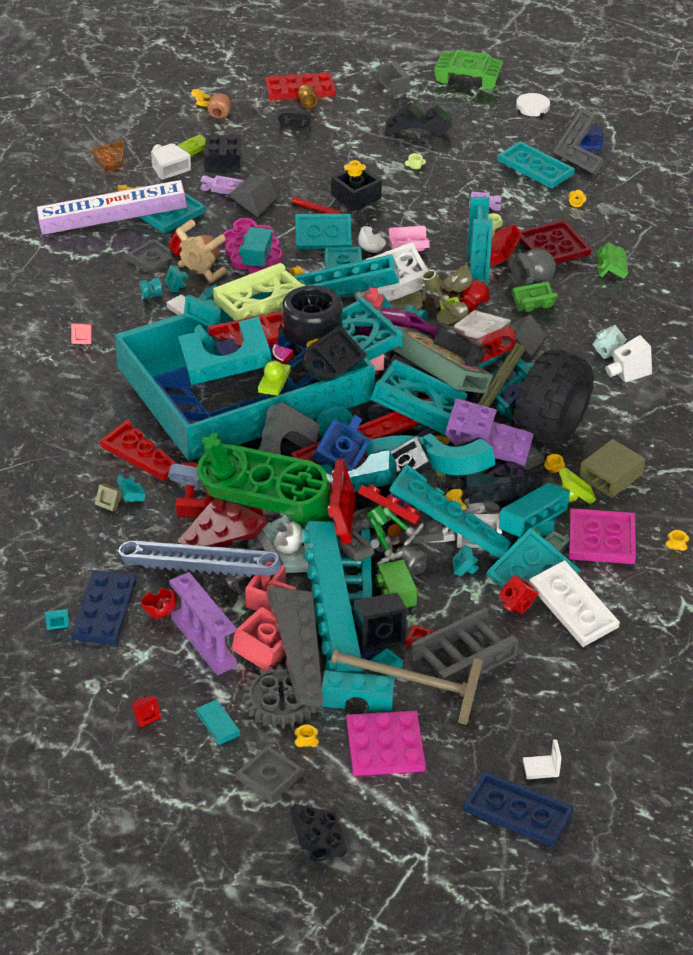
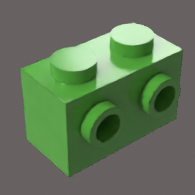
[375,560,417,608]

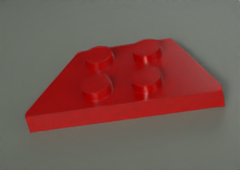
[208,311,282,351]

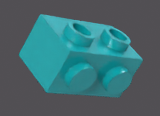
[239,227,272,267]

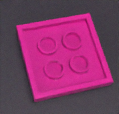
[569,508,636,564]
[346,710,425,776]

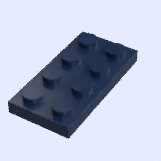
[71,570,137,645]
[463,771,574,848]

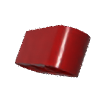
[490,224,521,266]
[476,327,516,365]

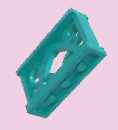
[343,296,403,361]
[371,359,468,435]

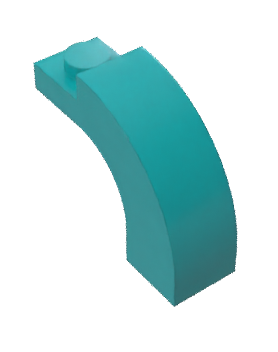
[423,433,495,475]

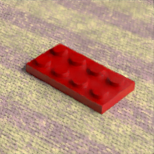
[265,72,336,101]
[328,459,356,544]

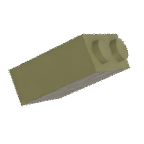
[579,439,646,498]

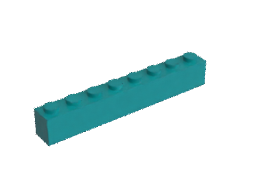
[301,521,364,674]

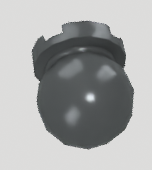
[508,249,556,287]

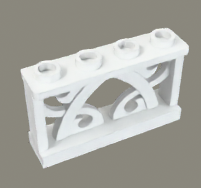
[353,242,429,302]

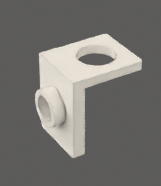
[523,740,561,779]

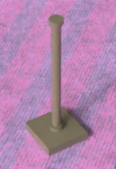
[331,649,483,725]

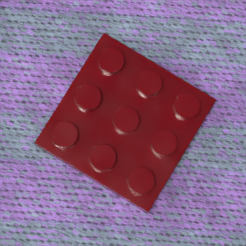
[519,219,591,264]

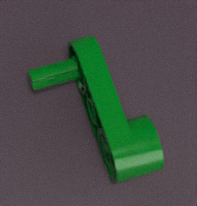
[197,433,332,529]

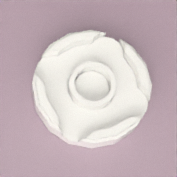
[516,93,550,117]

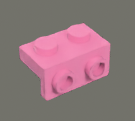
[389,226,429,251]

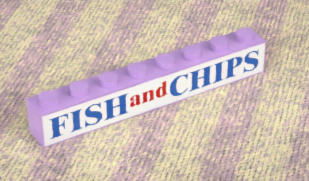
[37,180,187,235]

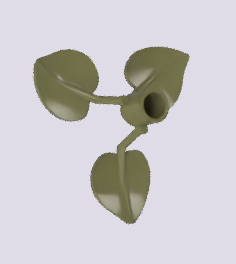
[389,264,473,325]

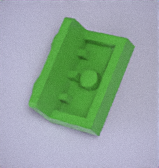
[597,242,628,279]
[511,281,558,312]

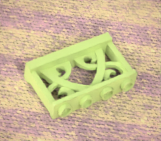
[213,263,306,321]

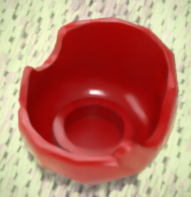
[460,279,490,306]
[140,588,177,619]

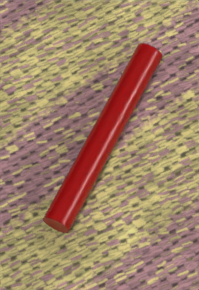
[291,197,343,214]

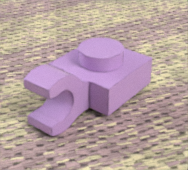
[469,192,502,211]

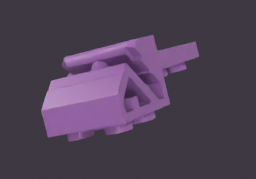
[445,398,534,466]

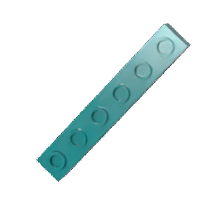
[293,254,400,296]

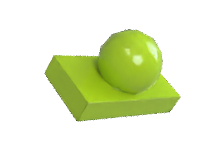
[258,361,291,396]
[559,467,596,505]

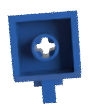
[310,415,371,471]

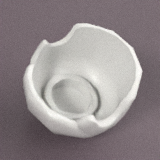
[358,226,386,253]
[273,521,303,554]

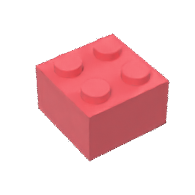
[231,607,286,671]

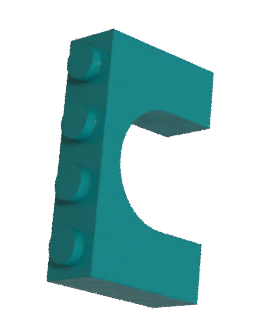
[178,317,272,385]

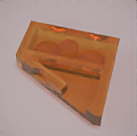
[91,140,124,171]

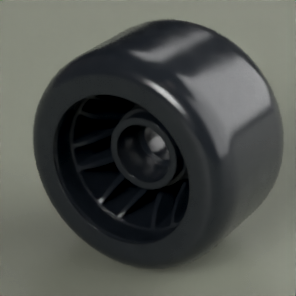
[281,285,343,348]

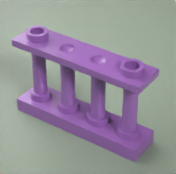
[169,572,237,675]

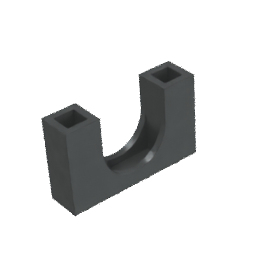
[259,402,320,480]

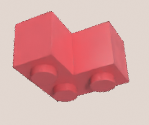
[246,561,296,613]

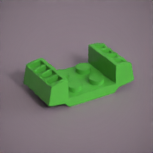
[434,50,503,89]

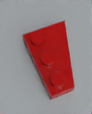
[358,484,422,526]

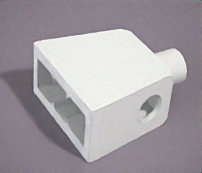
[151,144,191,180]
[606,335,652,382]

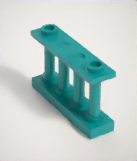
[466,197,493,285]
[477,350,531,420]
[313,529,372,604]

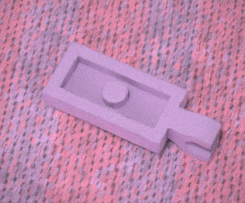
[200,175,244,195]

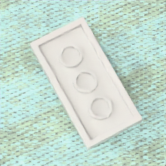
[454,310,511,339]
[529,561,620,647]

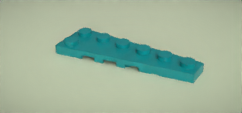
[389,464,511,559]

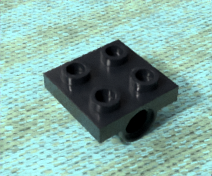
[290,804,348,862]

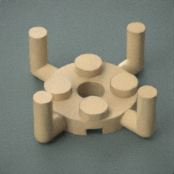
[176,219,227,283]

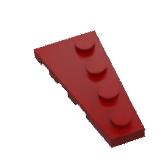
[100,419,177,481]

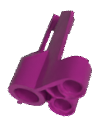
[357,307,439,342]

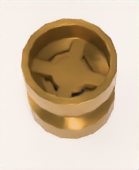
[298,85,317,108]

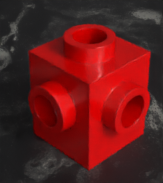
[498,575,539,614]

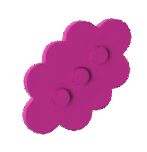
[223,218,283,274]

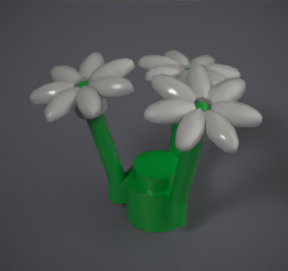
[366,505,424,565]

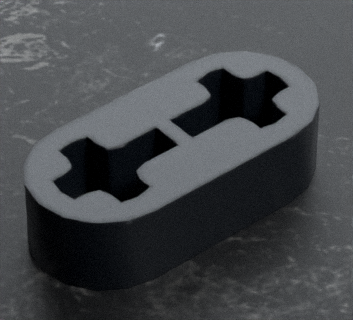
[278,108,311,127]

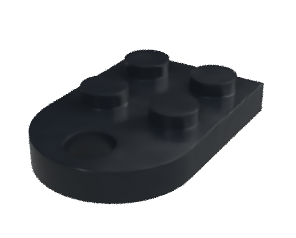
[303,325,367,382]

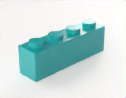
[499,482,570,537]

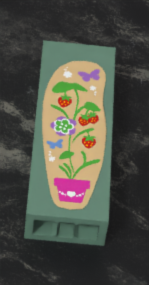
[384,326,493,394]

